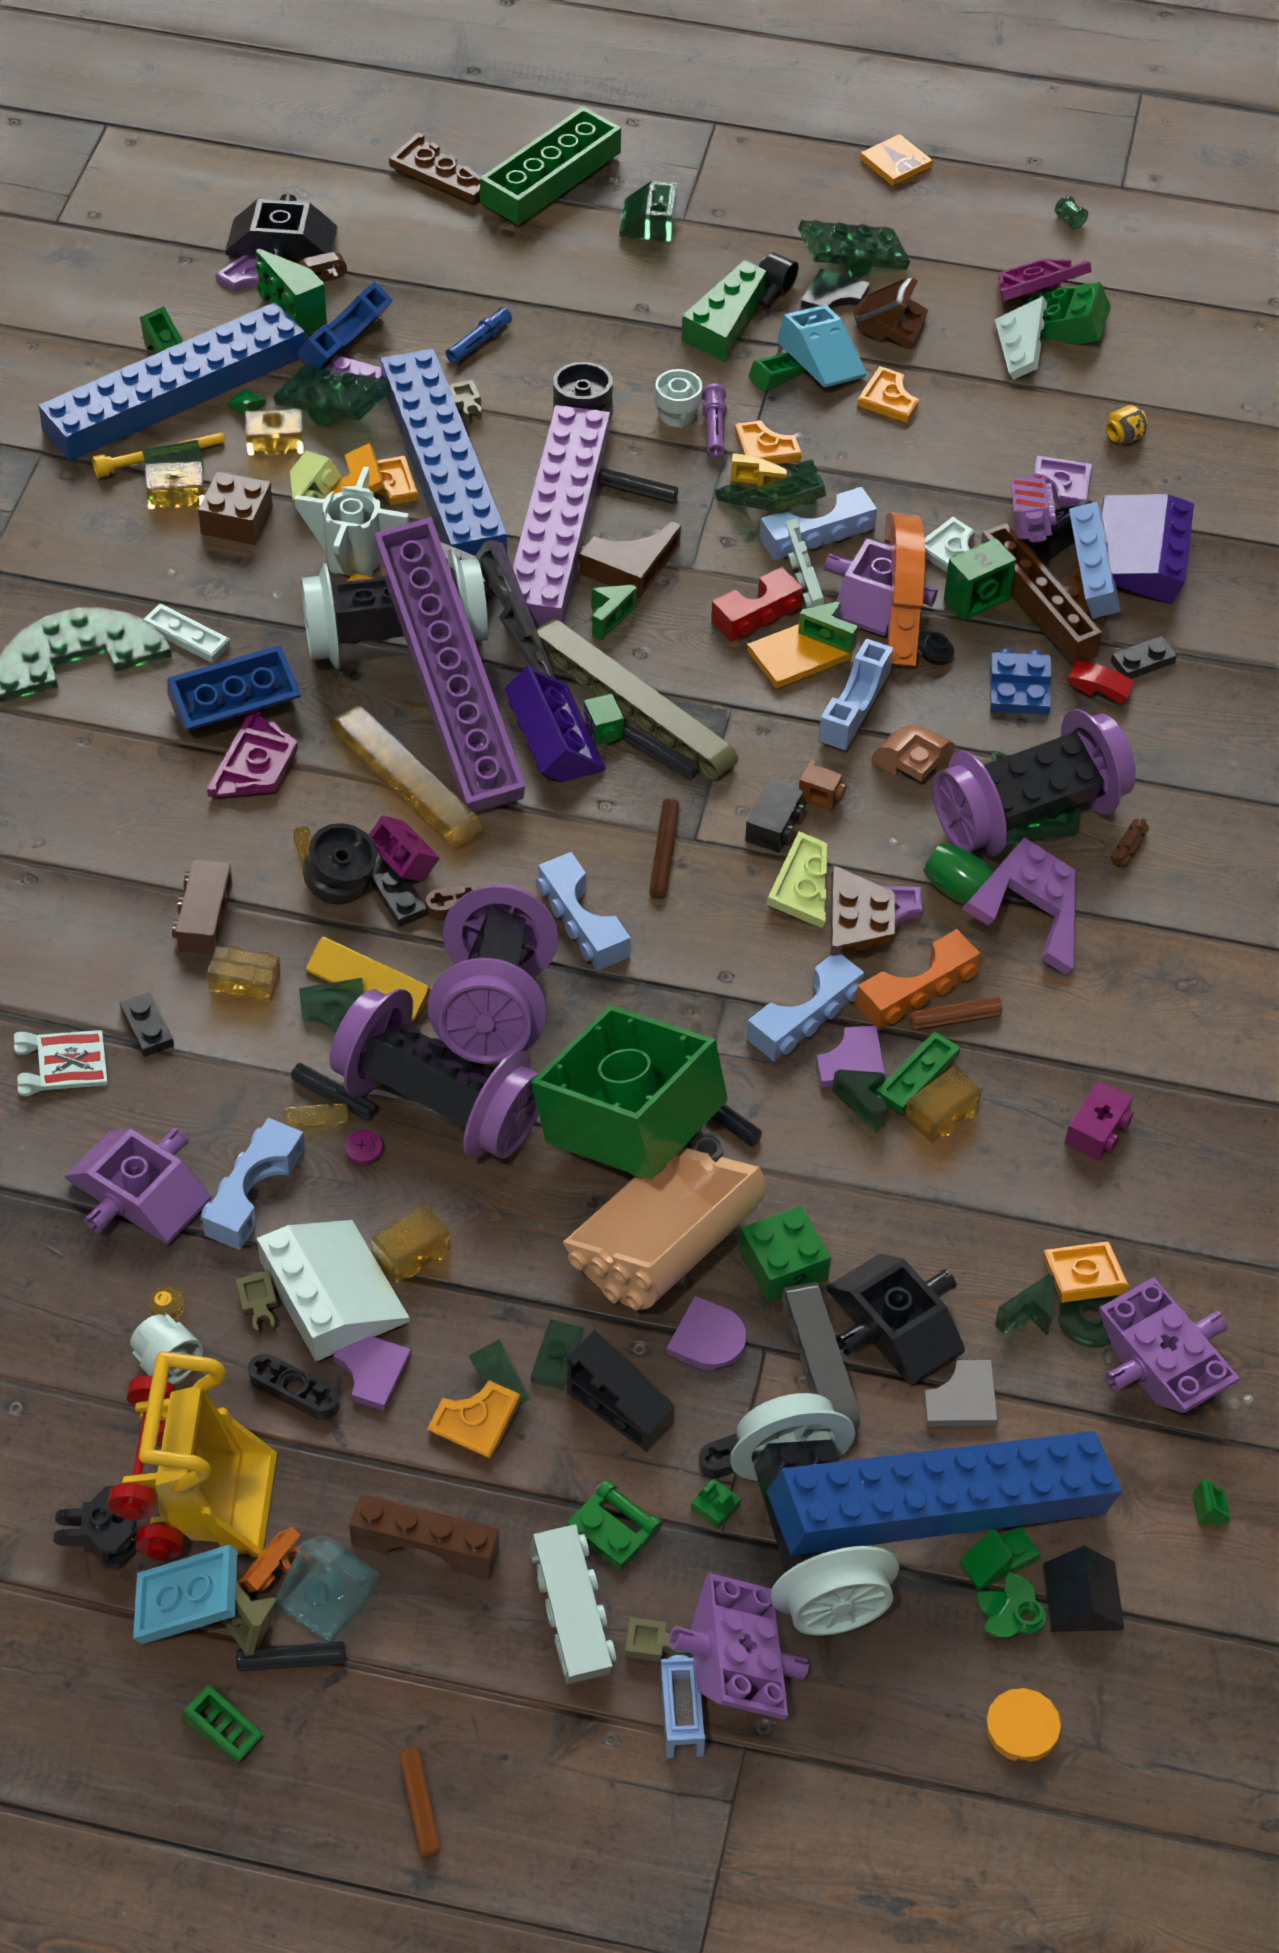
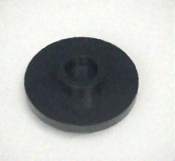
[918,631,955,662]

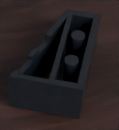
[567,1329,675,1452]

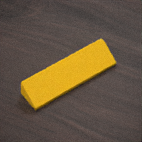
[306,937,430,1022]

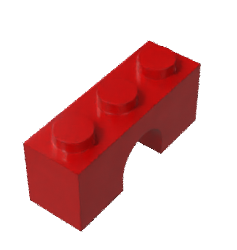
[711,567,803,642]

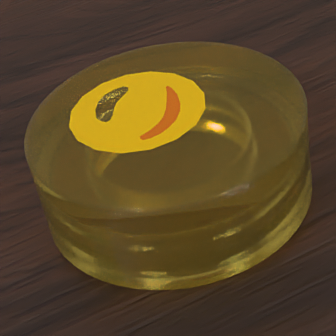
[149,1286,185,1320]

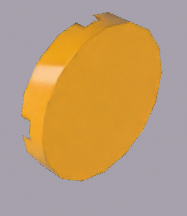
[986,1688,1061,1762]

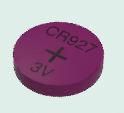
[344,1130,383,1165]

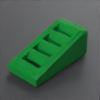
[748,352,807,392]
[180,1684,264,1763]

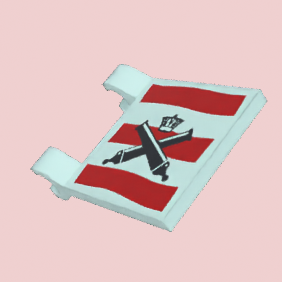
[14,1030,107,1096]

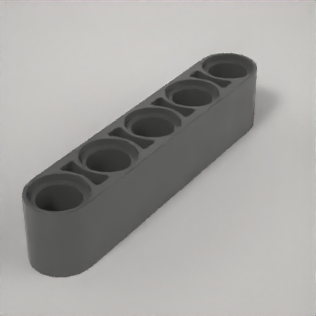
[782,1281,860,1428]

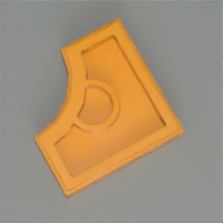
[857,366,919,423]
[735,420,802,464]
[375,456,418,505]
[427,1380,522,1460]

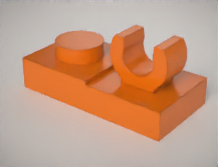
[237,1526,307,1594]

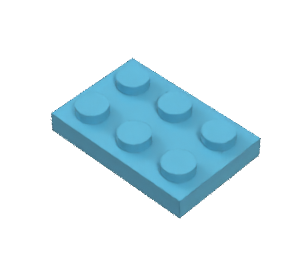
[133,1545,237,1645]

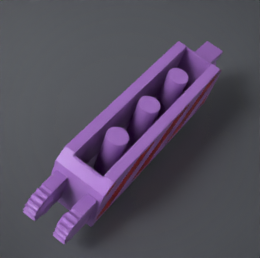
[1011,474,1057,542]

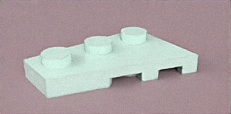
[995,296,1047,380]
[786,518,825,608]

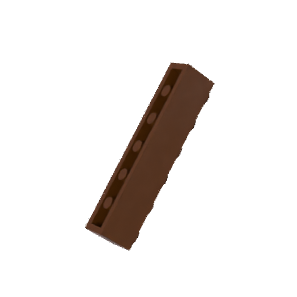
[981,522,1102,666]

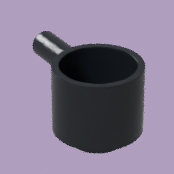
[758,252,799,308]

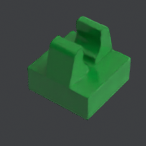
[691,1478,741,1530]

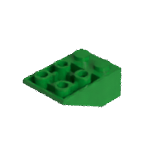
[255,249,327,335]
[1024,282,1111,345]

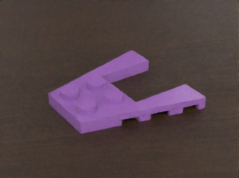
[962,837,1075,975]

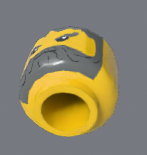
[1105,405,1148,445]

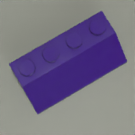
[504,665,606,782]

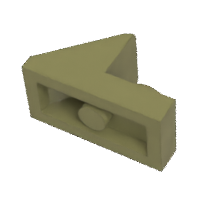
[222,1581,277,1656]

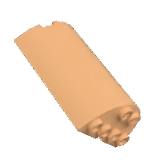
[563,1147,766,1310]

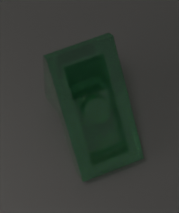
[832,1069,888,1133]
[995,1273,1054,1335]

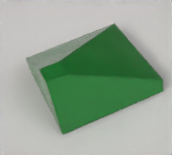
[227,388,266,417]

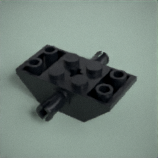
[225,193,337,260]
[826,1254,965,1386]

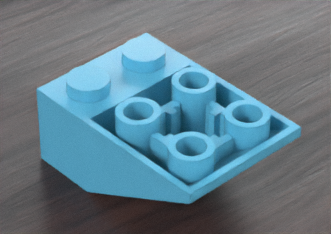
[777,304,867,388]

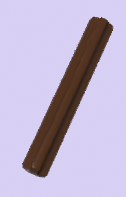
[649,798,679,899]

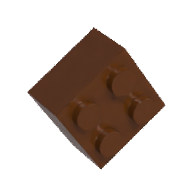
[198,471,273,545]

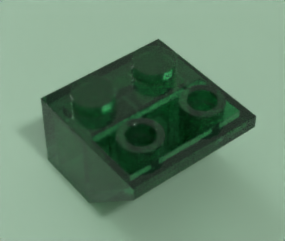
[619,181,677,241]

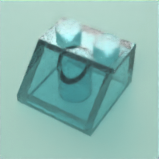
[275,1534,381,1642]

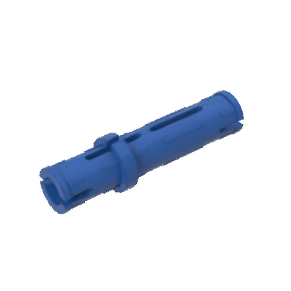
[445,307,512,364]

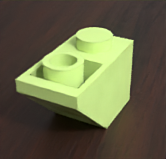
[290,450,342,502]

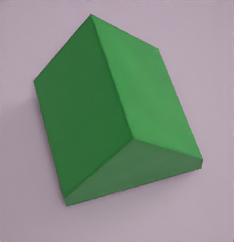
[1192,1478,1231,1525]

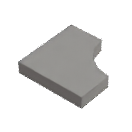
[924,1360,997,1427]

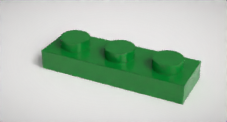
[875,1031,960,1115]

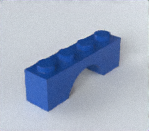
[296,281,394,374]

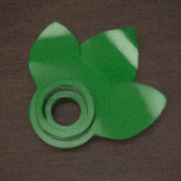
[976,1572,1046,1638]

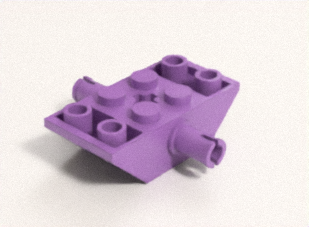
[824,538,938,636]
[65,1128,211,1245]
[1099,1277,1240,1413]
[669,1573,809,1720]

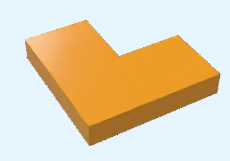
[328,443,385,495]

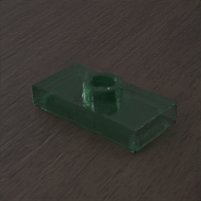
[530,1319,583,1391]

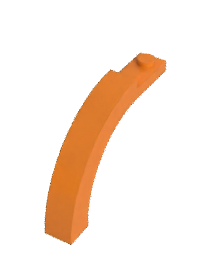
[884,512,925,668]

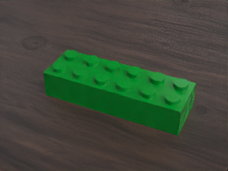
[480,106,621,225]

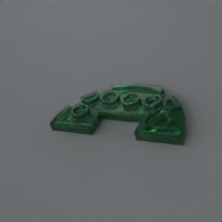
[0,607,172,703]

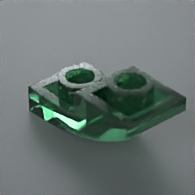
[469,1339,530,1407]

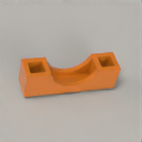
[855,929,981,1029]

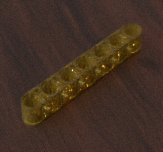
[330,705,483,849]

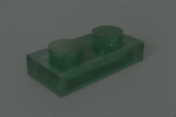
[142,440,204,480]

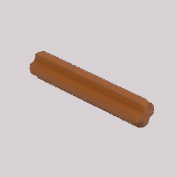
[909,997,1003,1029]
[399,1748,440,1858]

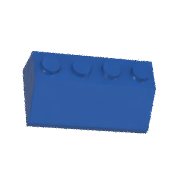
[167,645,301,731]

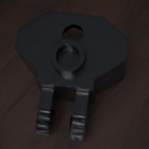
[53,1486,137,1568]

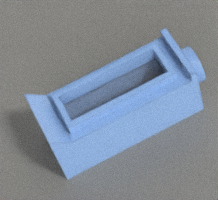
[660,1655,705,1758]

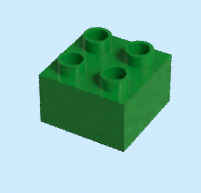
[531,1005,728,1180]

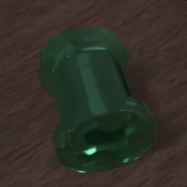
[1054,195,1088,229]

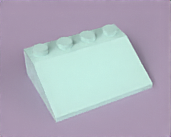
[257,1220,410,1362]

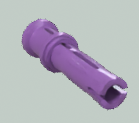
[702,383,727,457]

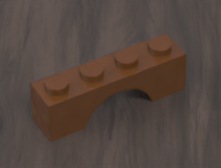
[349,1494,499,1580]

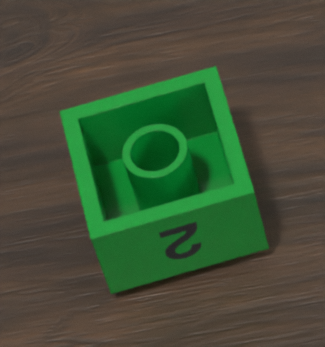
[943,538,1016,621]
[739,1206,831,1302]

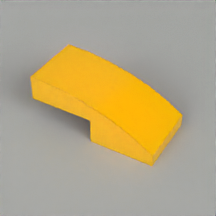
[731,453,787,495]

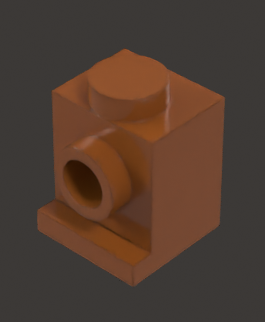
[799,759,847,811]

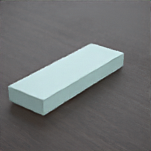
[142,603,231,663]

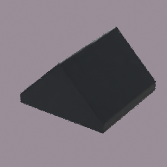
[1021,500,1092,560]
[1043,1545,1124,1632]

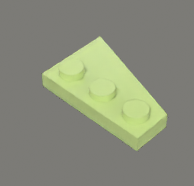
[766,831,827,929]

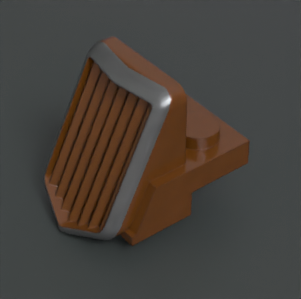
[853,277,928,349]

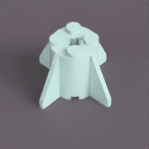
[295,467,409,576]

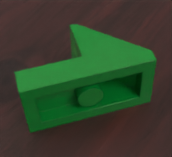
[140,306,183,354]
[591,585,637,641]
[798,602,858,654]
[959,1526,1040,1592]

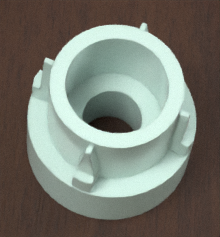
[655,369,702,428]
[130,1314,203,1385]

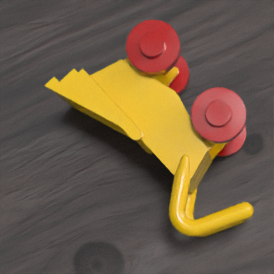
[107,1351,277,1560]

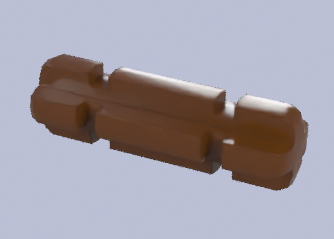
[1110,818,1149,867]

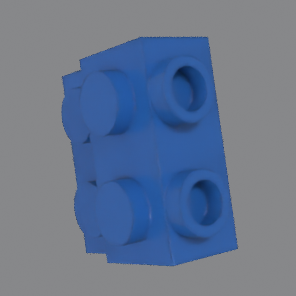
[989,649,1051,715]

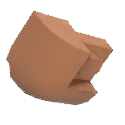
[871,725,955,782]

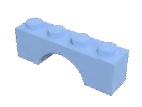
[759,487,877,561]
[1069,502,1121,619]
[819,639,893,751]
[536,852,631,971]
[746,954,864,1061]
[201,1118,305,1250]

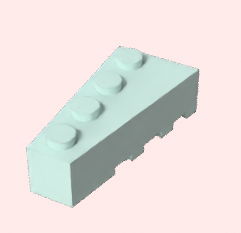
[529,1524,616,1685]

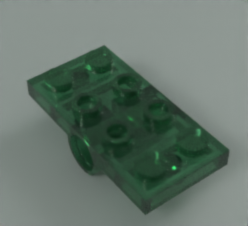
[798,220,911,278]
[273,365,392,427]

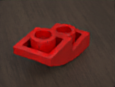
[1067,661,1134,705]

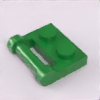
[567,1479,663,1571]

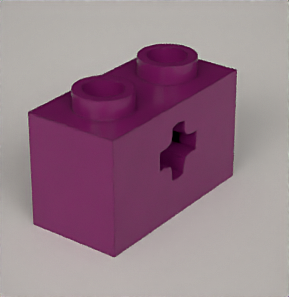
[368,816,440,882]
[1064,1081,1134,1162]

